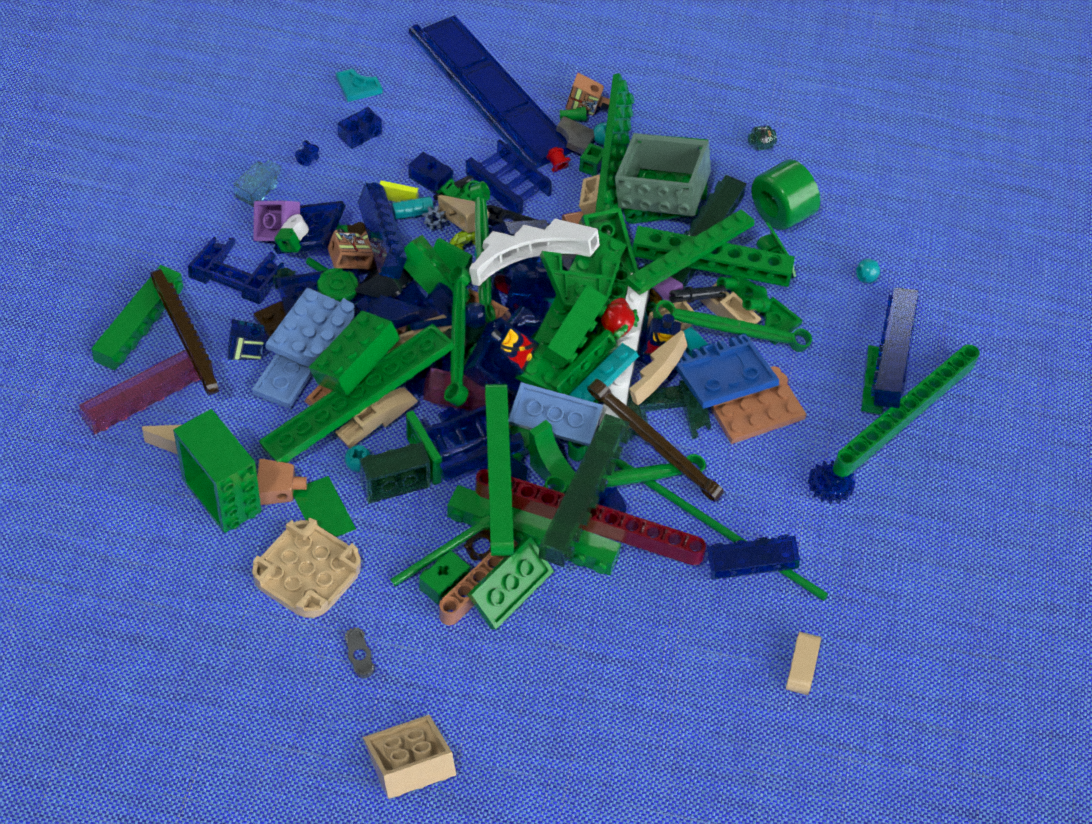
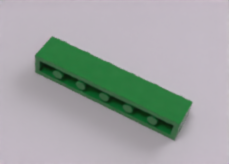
[91,265,184,371]

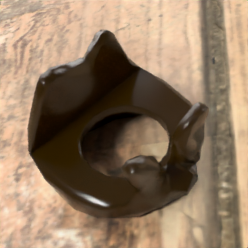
[464,529,491,561]

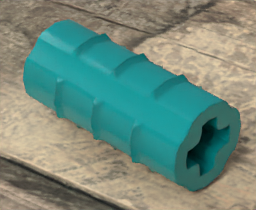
[392,196,433,220]

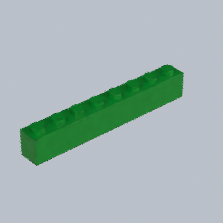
[447,485,621,576]

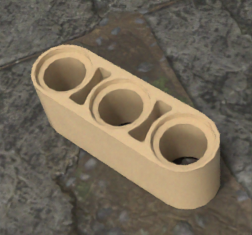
[786,631,821,695]

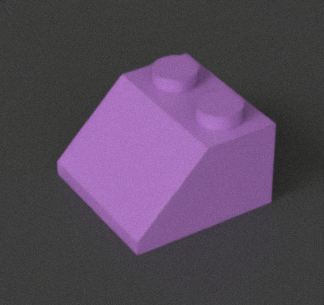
[254,201,300,241]

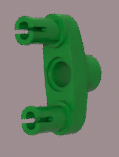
[716,276,771,313]

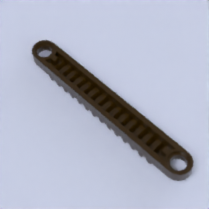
[150,269,219,396]

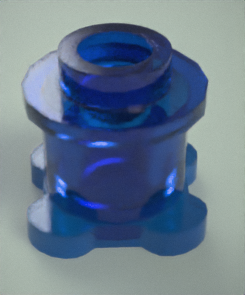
[295,140,319,166]

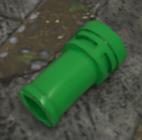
[559,106,587,122]

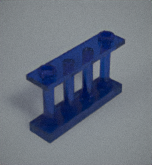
[466,139,552,214]
[425,405,525,481]

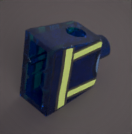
[227,319,270,360]

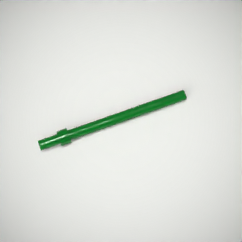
[390,514,490,586]

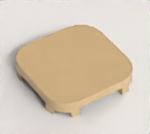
[252,518,361,618]

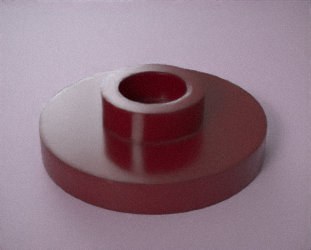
[493,275,519,295]

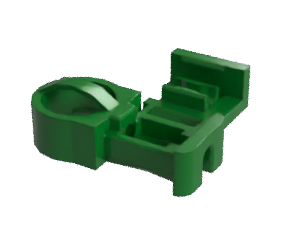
[437,178,478,201]

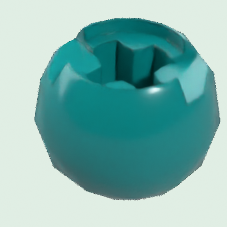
[593,122,607,146]
[856,258,880,283]
[344,445,372,472]

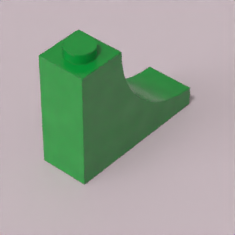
[529,420,579,496]

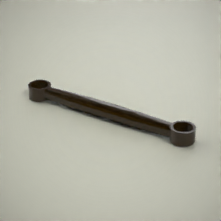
[587,379,725,502]

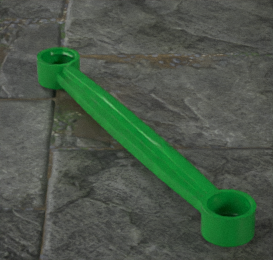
[470,181,496,326]
[444,265,471,406]
[653,300,812,352]
[543,454,706,493]

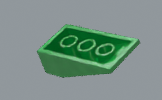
[579,208,638,275]

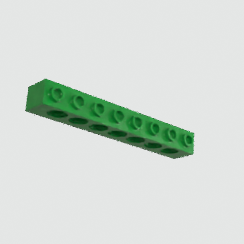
[632,226,795,287]

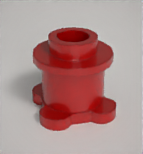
[546,147,571,173]

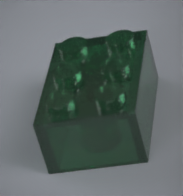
[359,442,430,504]

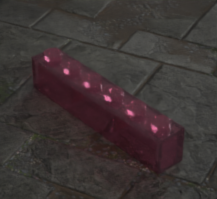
[79,350,200,435]

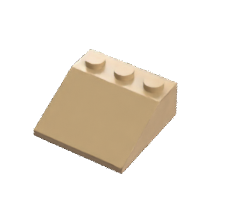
[363,715,456,799]

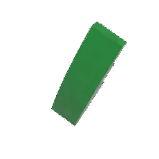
[861,345,888,414]

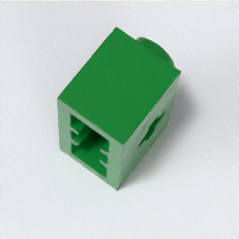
[419,550,470,605]

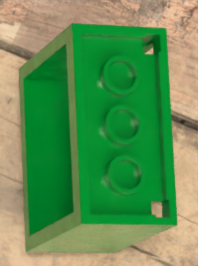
[173,408,262,533]

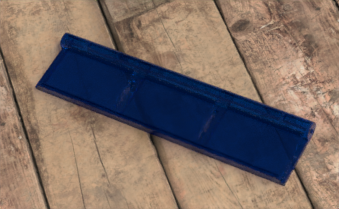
[408,15,575,171]

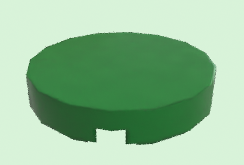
[317,268,358,302]

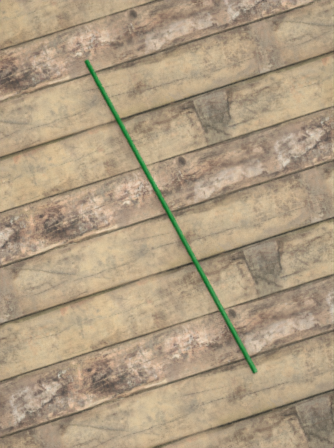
[306,257,828,601]

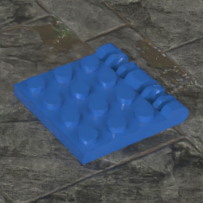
[674,333,779,409]

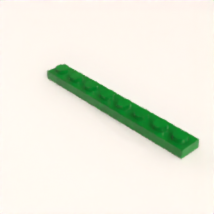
[626,209,755,295]

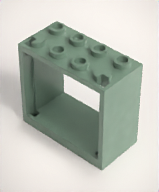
[615,133,711,216]

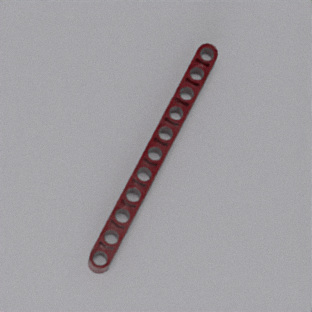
[475,469,706,565]

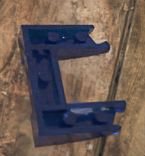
[188,237,284,304]

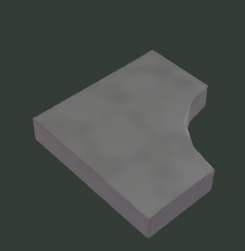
[556,116,595,155]

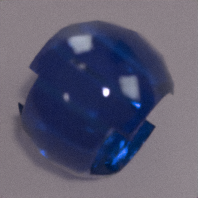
[465,302,485,328]

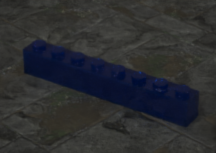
[358,182,407,279]
[871,287,918,408]

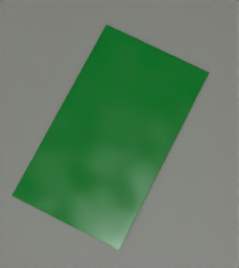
[293,476,356,537]

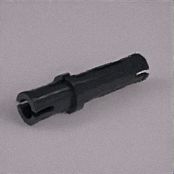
[669,285,726,303]

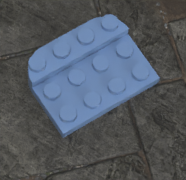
[266,288,354,367]

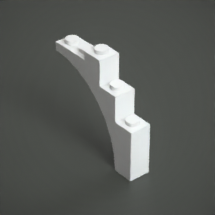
[469,219,599,286]

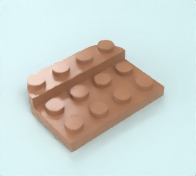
[711,366,807,444]

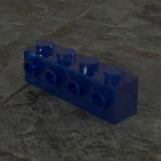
[707,534,800,580]

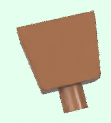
[257,459,307,505]

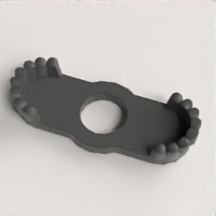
[345,627,375,679]

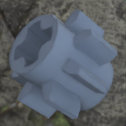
[422,205,447,230]

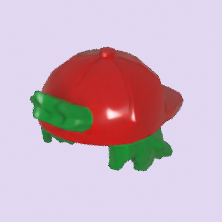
[601,298,639,340]

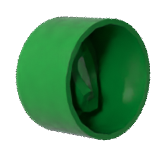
[751,159,820,230]

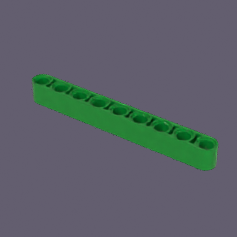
[485,384,514,556]

